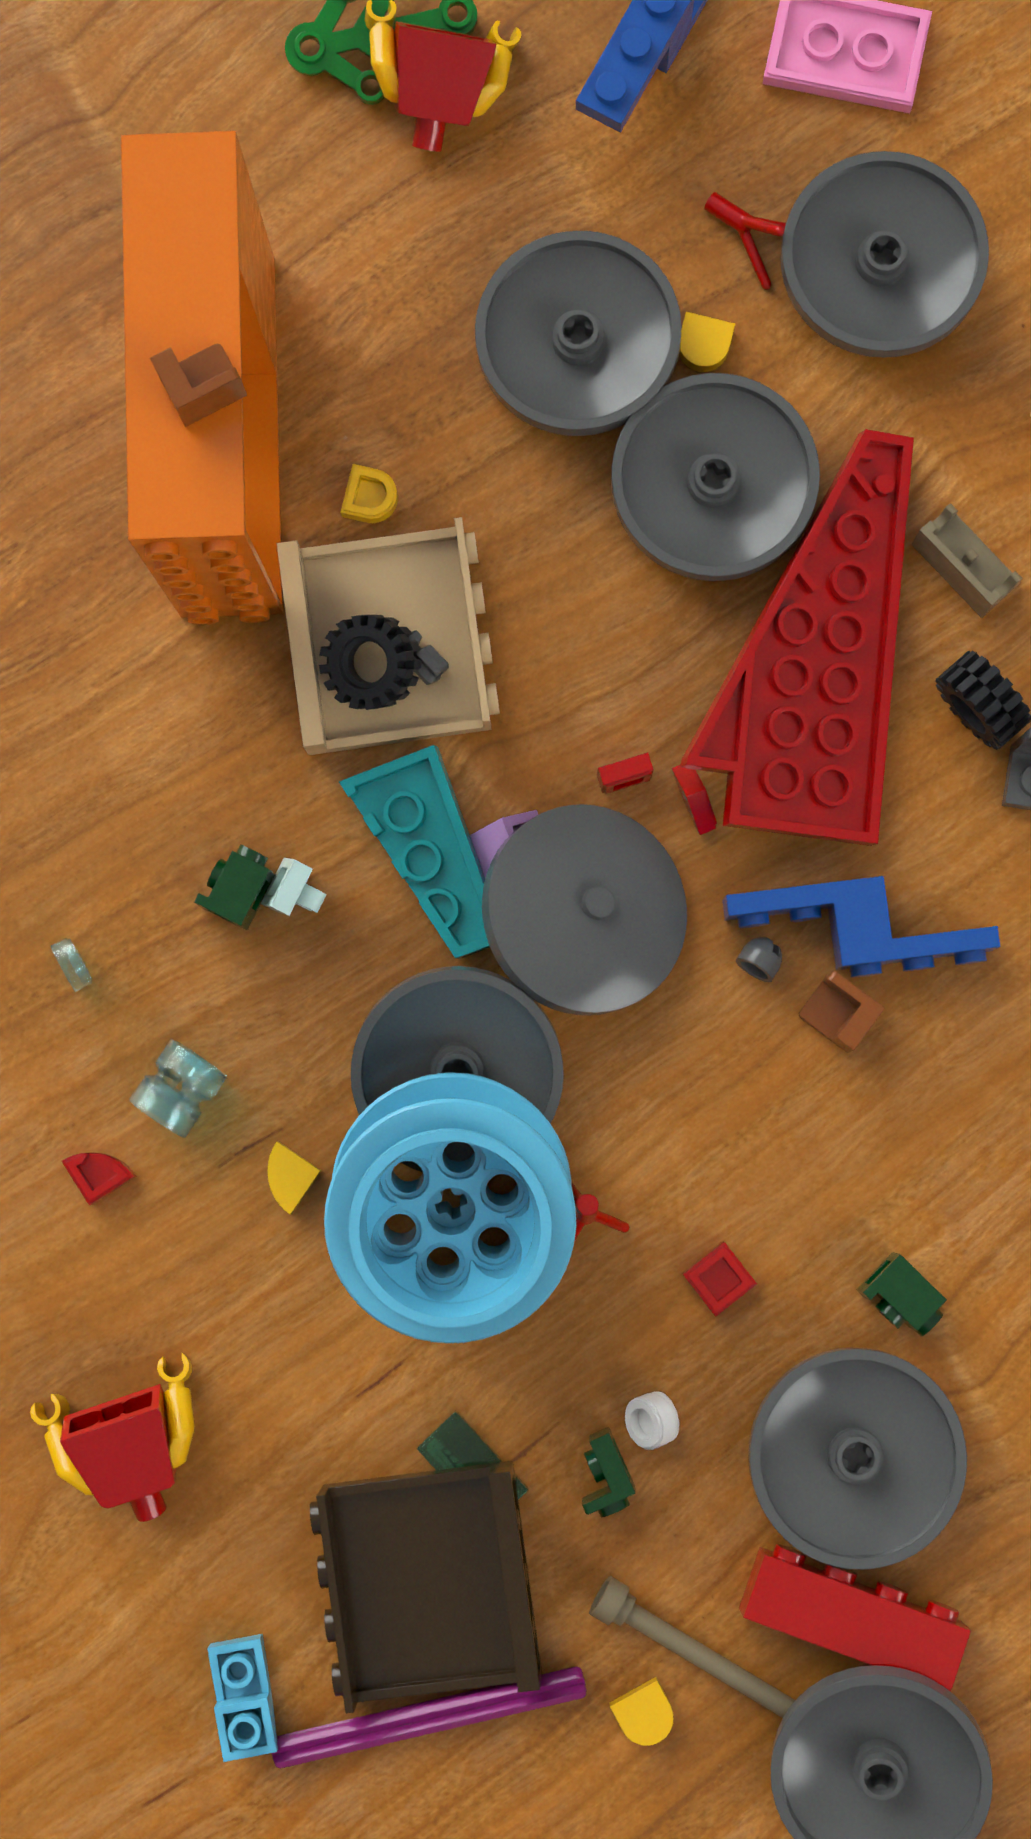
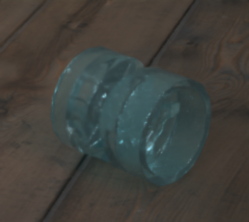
[129,1038,228,1138]

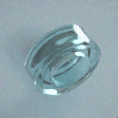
[50,937,93,992]

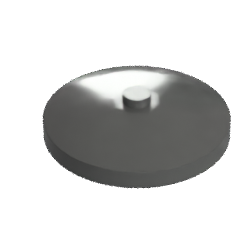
[780,151,989,358]
[475,231,682,436]
[611,373,820,581]
[482,804,687,1016]
[351,966,564,1172]
[748,1347,967,1570]
[771,1665,993,1839]

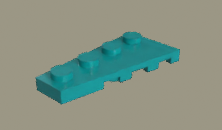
[339,745,490,959]

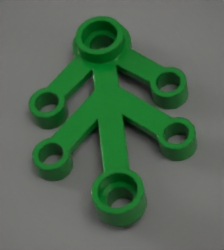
[285,0,477,105]

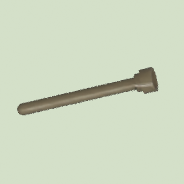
[589,1576,795,1718]

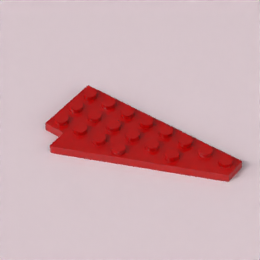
[681,429,914,846]

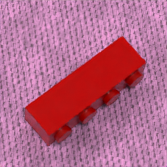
[739,1544,971,1692]

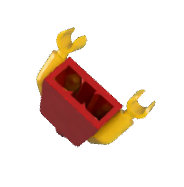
[365,0,521,152]
[30,1353,195,1522]

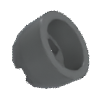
[736,937,782,982]

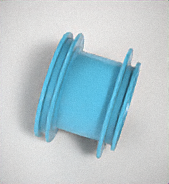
[324,1072,576,1343]

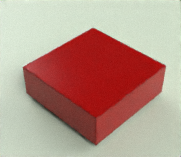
[597,752,654,794]
[682,1241,757,1317]

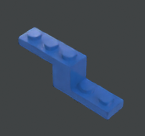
[576,0,707,133]
[722,876,1001,978]

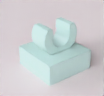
[261,858,327,916]

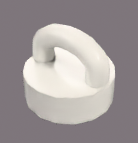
[625,1391,680,1450]

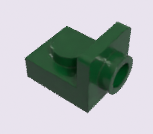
[582,1427,636,1518]

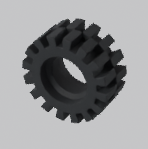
[319,615,422,710]
[935,651,1031,750]

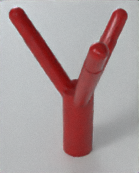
[704,192,786,290]
[572,1184,630,1240]

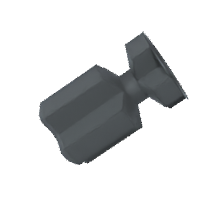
[408,630,449,685]

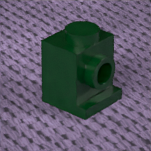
[194,844,275,930]
[856,1252,947,1337]

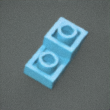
[207,1634,278,1762]

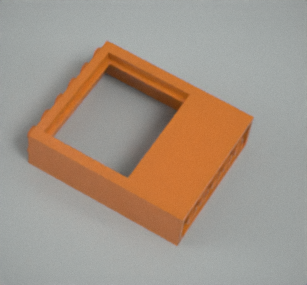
[121,131,283,625]

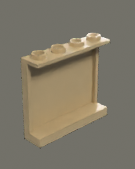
[277,517,500,755]

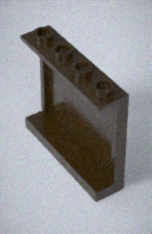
[310,1460,542,1714]

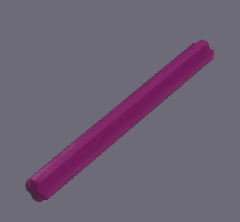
[272,1667,587,1769]

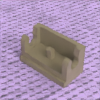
[911,503,1023,618]

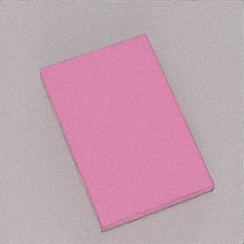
[762,0,932,114]

